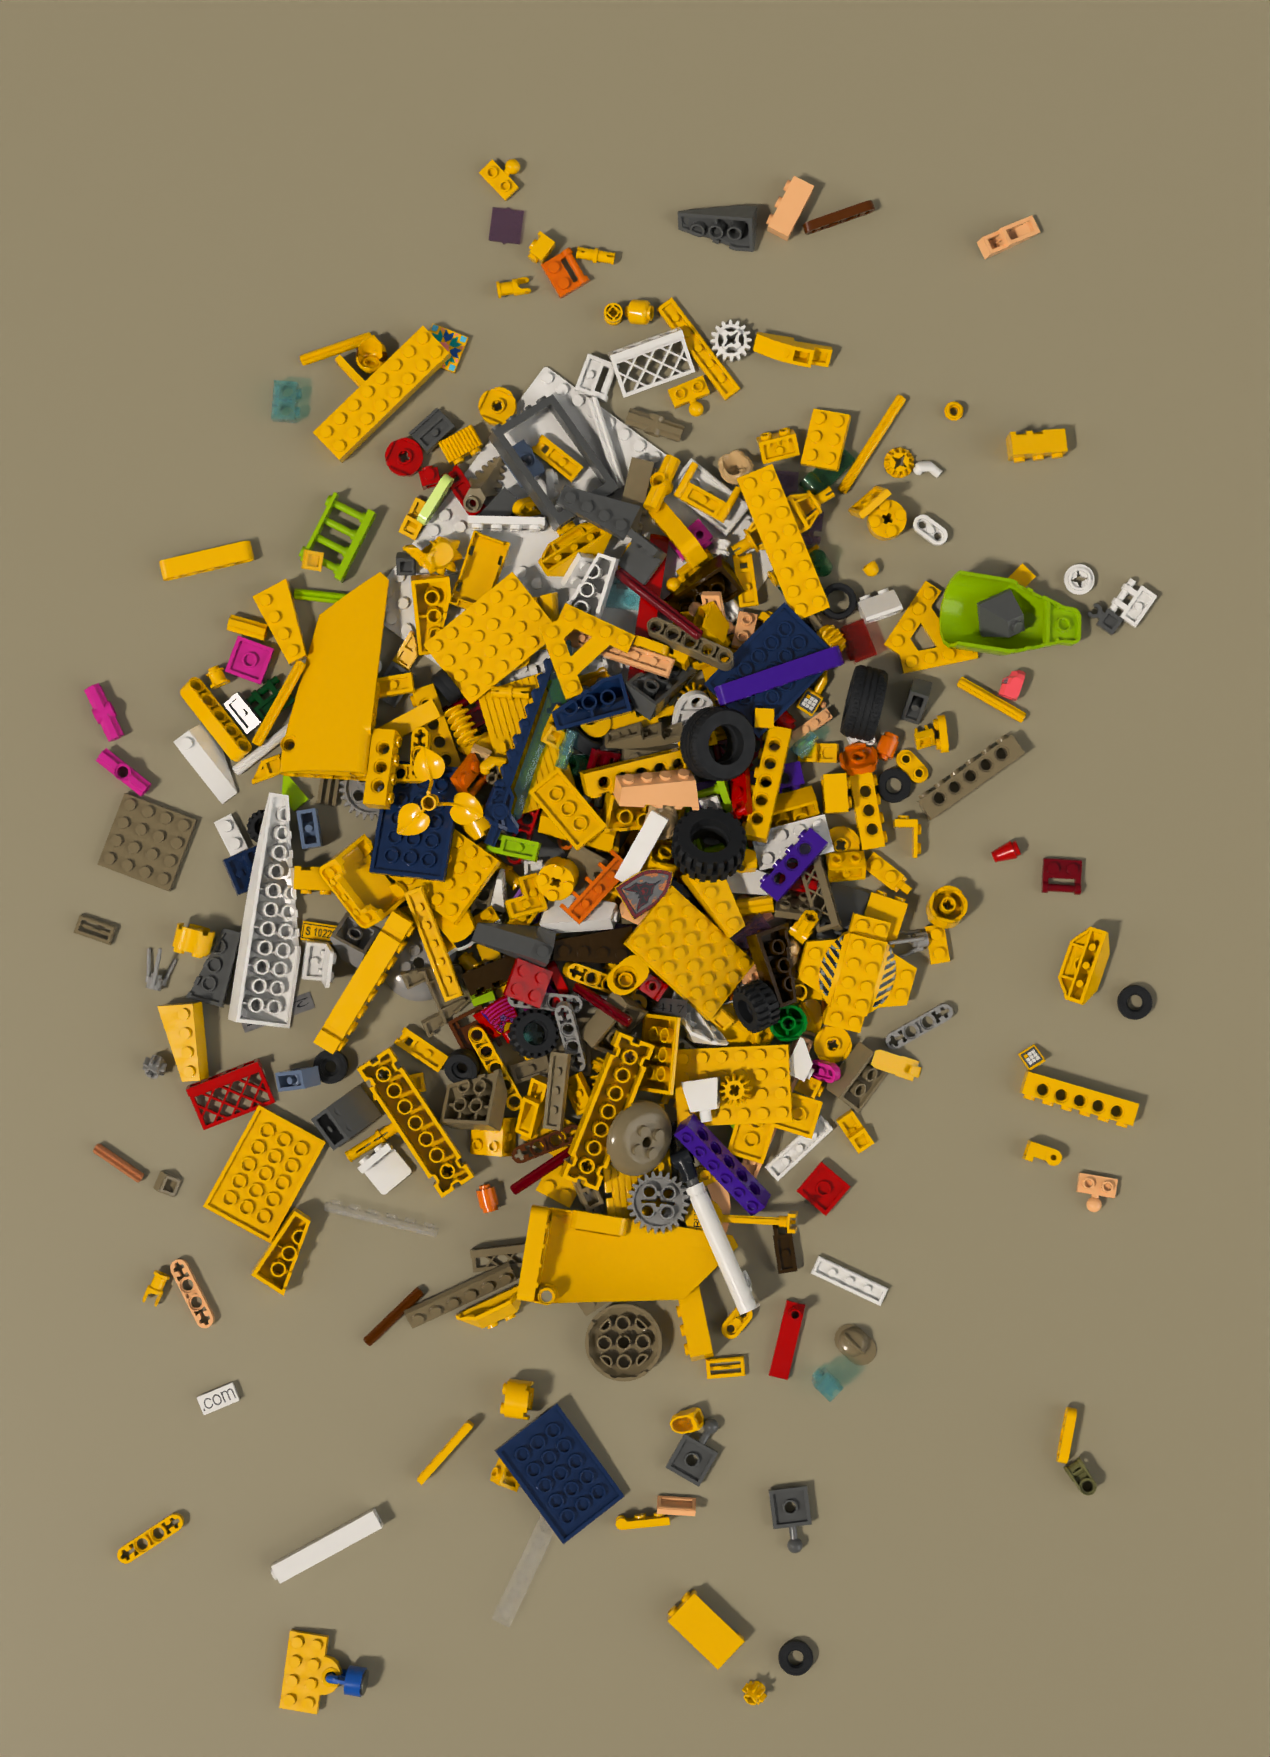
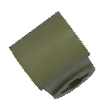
[1063,1457,1097,1495]

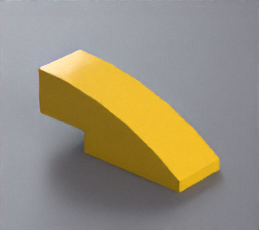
[515,1074,548,1139]

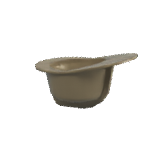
[834,1324,877,1366]

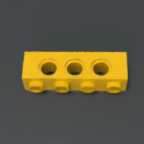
[363,728,402,809]
[848,772,888,851]

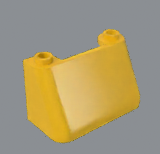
[319,834,408,929]

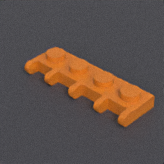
[559,849,623,925]

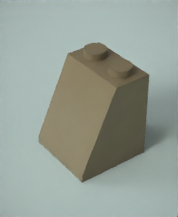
[566,847,609,895]

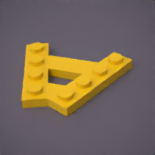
[883,581,978,674]
[539,603,635,700]

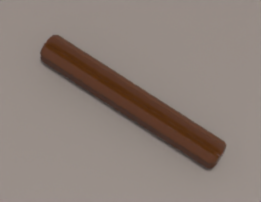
[363,1287,424,1346]

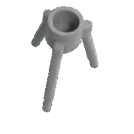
[888,930,929,958]
[145,947,177,991]

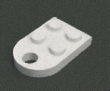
[671,690,713,744]

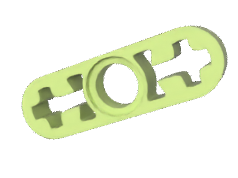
[417,473,454,526]

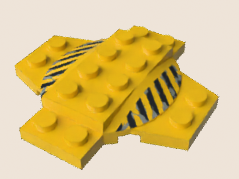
[796,912,917,1033]

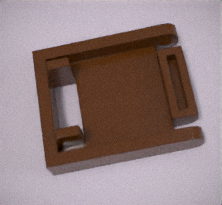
[447,1004,503,1057]

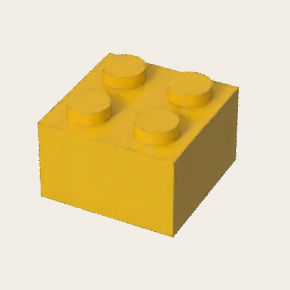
[821,773,852,815]

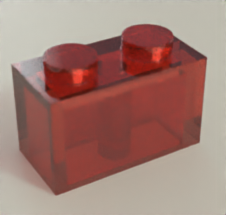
[840,619,877,665]

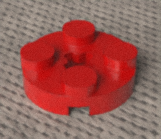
[385,438,424,477]

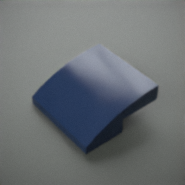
[223,846,257,896]

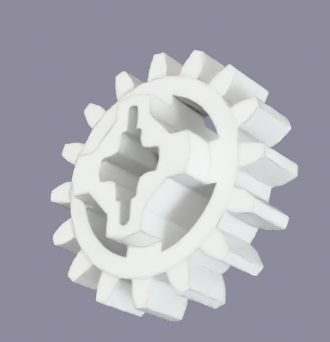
[710,320,752,363]

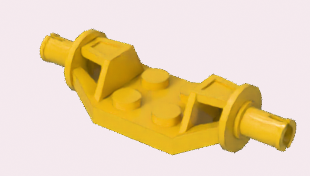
[730,486,835,557]

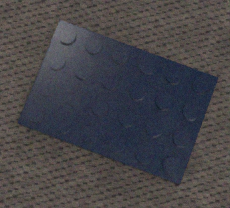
[704,602,830,738]
[369,761,458,882]
[494,1403,624,1544]

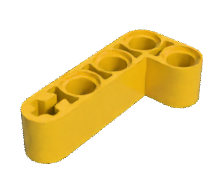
[648,501,708,569]
[562,961,637,998]

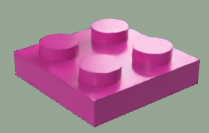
[225,636,275,685]

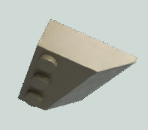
[440,1069,508,1131]

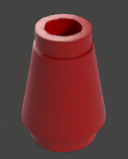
[991,840,1021,863]

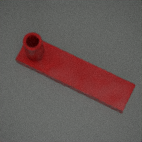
[769,1300,805,1380]

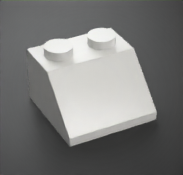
[856,588,903,625]

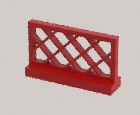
[186,1058,276,1130]

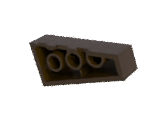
[746,923,797,1008]
[552,925,632,964]
[462,954,516,999]

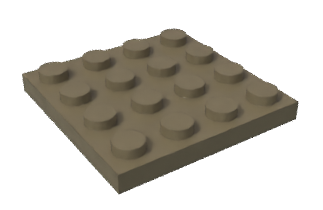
[97,793,197,892]

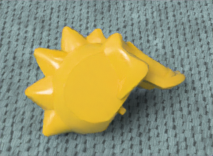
[402,536,462,575]

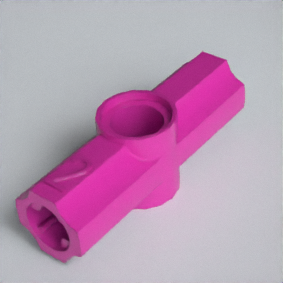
[84,683,124,742]
[96,748,152,797]

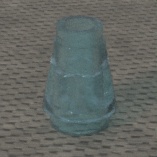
[791,730,819,759]

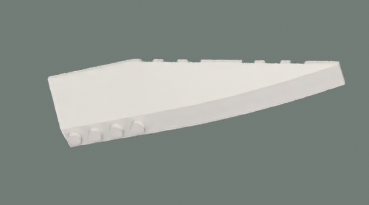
[228,792,301,1028]

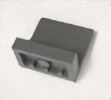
[618,528,668,585]

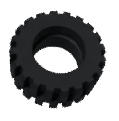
[671,807,747,883]

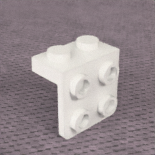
[301,940,337,988]
[358,1142,412,1195]

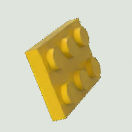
[800,408,851,472]

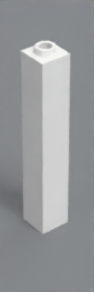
[270,1507,384,1584]

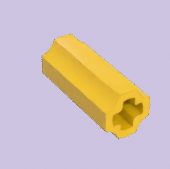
[227,614,268,641]
[735,895,775,917]

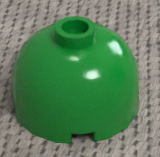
[769,1003,808,1042]

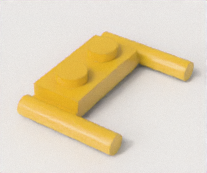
[673,462,741,523]

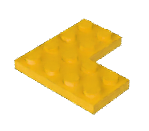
[728,1092,823,1164]
[520,1116,589,1208]

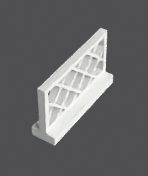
[608,327,695,398]

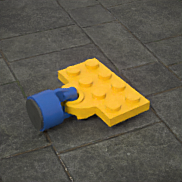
[279,1629,369,1714]

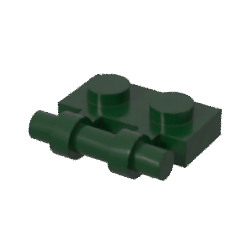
[246,675,295,721]

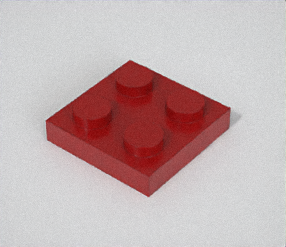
[503,958,553,1008]
[796,1162,851,1216]

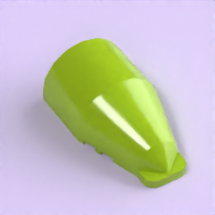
[939,570,1081,656]

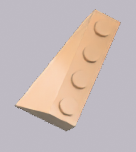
[614,769,699,811]

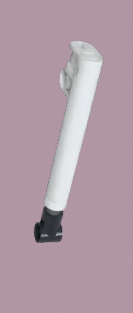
[670,1148,760,1315]

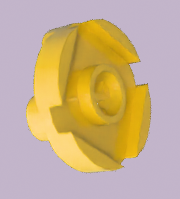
[478,387,517,426]
[824,826,860,857]
[813,1025,852,1063]

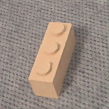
[766,176,814,241]

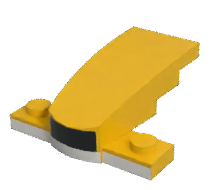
[431,905,501,956]

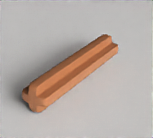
[93,1144,144,1183]

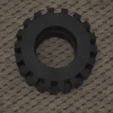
[732,979,780,1033]
[508,1009,559,1059]

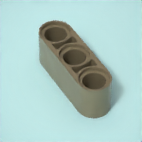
[470,871,498,917]

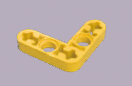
[380,727,431,783]

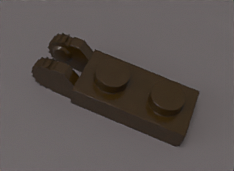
[772,1225,797,1274]

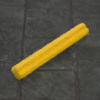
[300,332,371,366]
[957,677,1026,723]

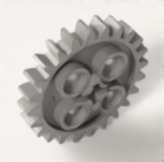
[339,770,384,821]
[627,1171,690,1235]

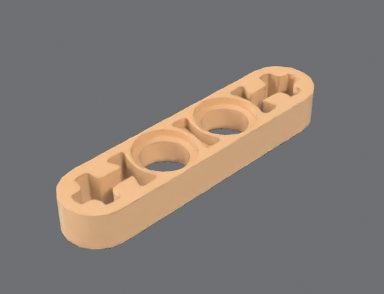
[170,1258,215,1328]

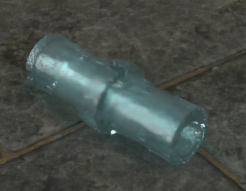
[555,729,578,770]

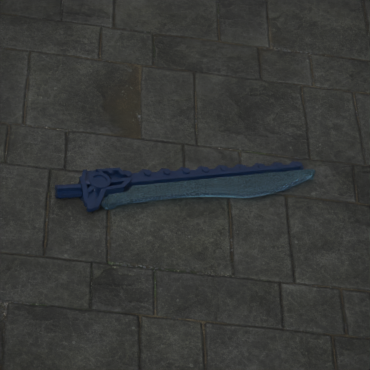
[483,640,572,847]

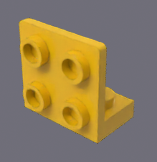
[470,1117,516,1157]

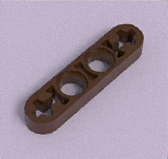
[802,200,875,235]
[511,1124,578,1163]

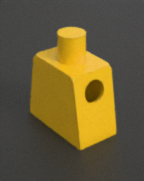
[693,601,731,648]

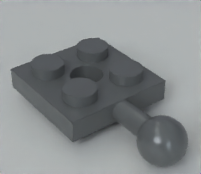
[665,1418,719,1487]
[768,1485,812,1553]

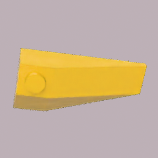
[411,574,451,655]

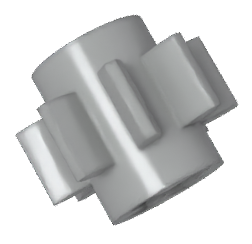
[142,1055,167,1079]

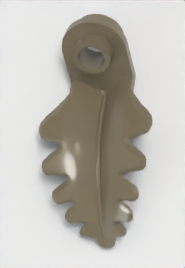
[463,456,505,513]

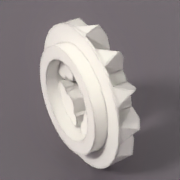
[1064,564,1095,595]

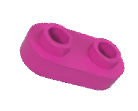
[811,1059,841,1083]

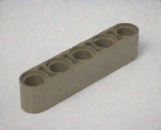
[647,617,734,671]

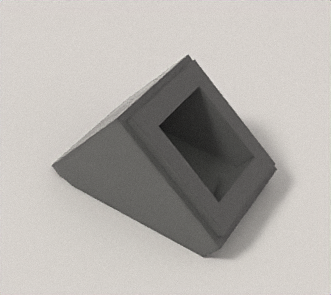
[396,552,416,575]

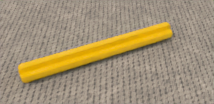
[252,660,306,747]

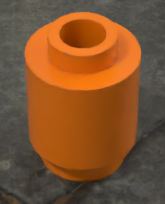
[876,732,899,761]
[476,1183,499,1213]

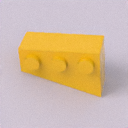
[1006,429,1068,463]

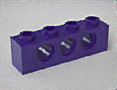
[760,828,828,903]

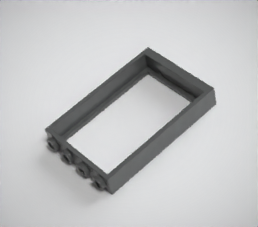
[488,394,619,532]

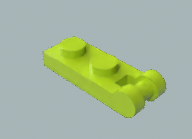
[485,834,541,862]

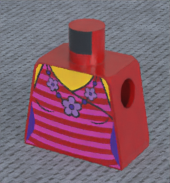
[473,995,518,1043]

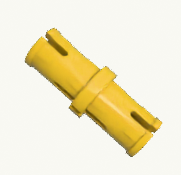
[576,246,616,265]
[491,685,531,700]

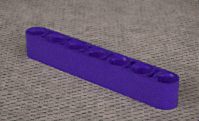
[714,645,845,706]

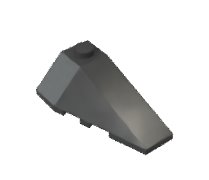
[677,205,758,252]
[625,664,698,720]
[471,922,556,968]

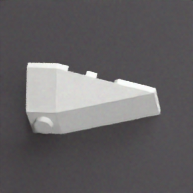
[174,723,238,804]

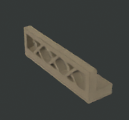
[797,855,843,933]
[543,1050,571,1131]
[470,1243,525,1272]

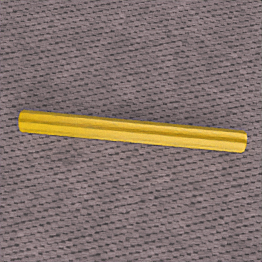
[838,394,906,494]

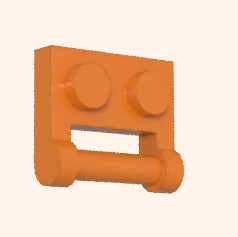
[541,247,590,299]
[450,753,488,796]

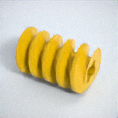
[444,704,481,748]

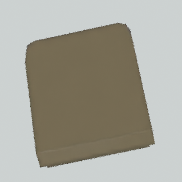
[154,1171,182,1197]

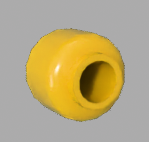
[624,299,654,325]

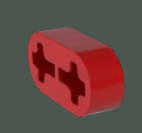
[546,960,570,995]

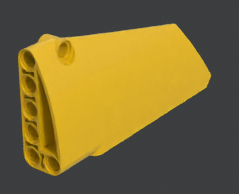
[279,572,389,781]
[517,1204,738,1305]

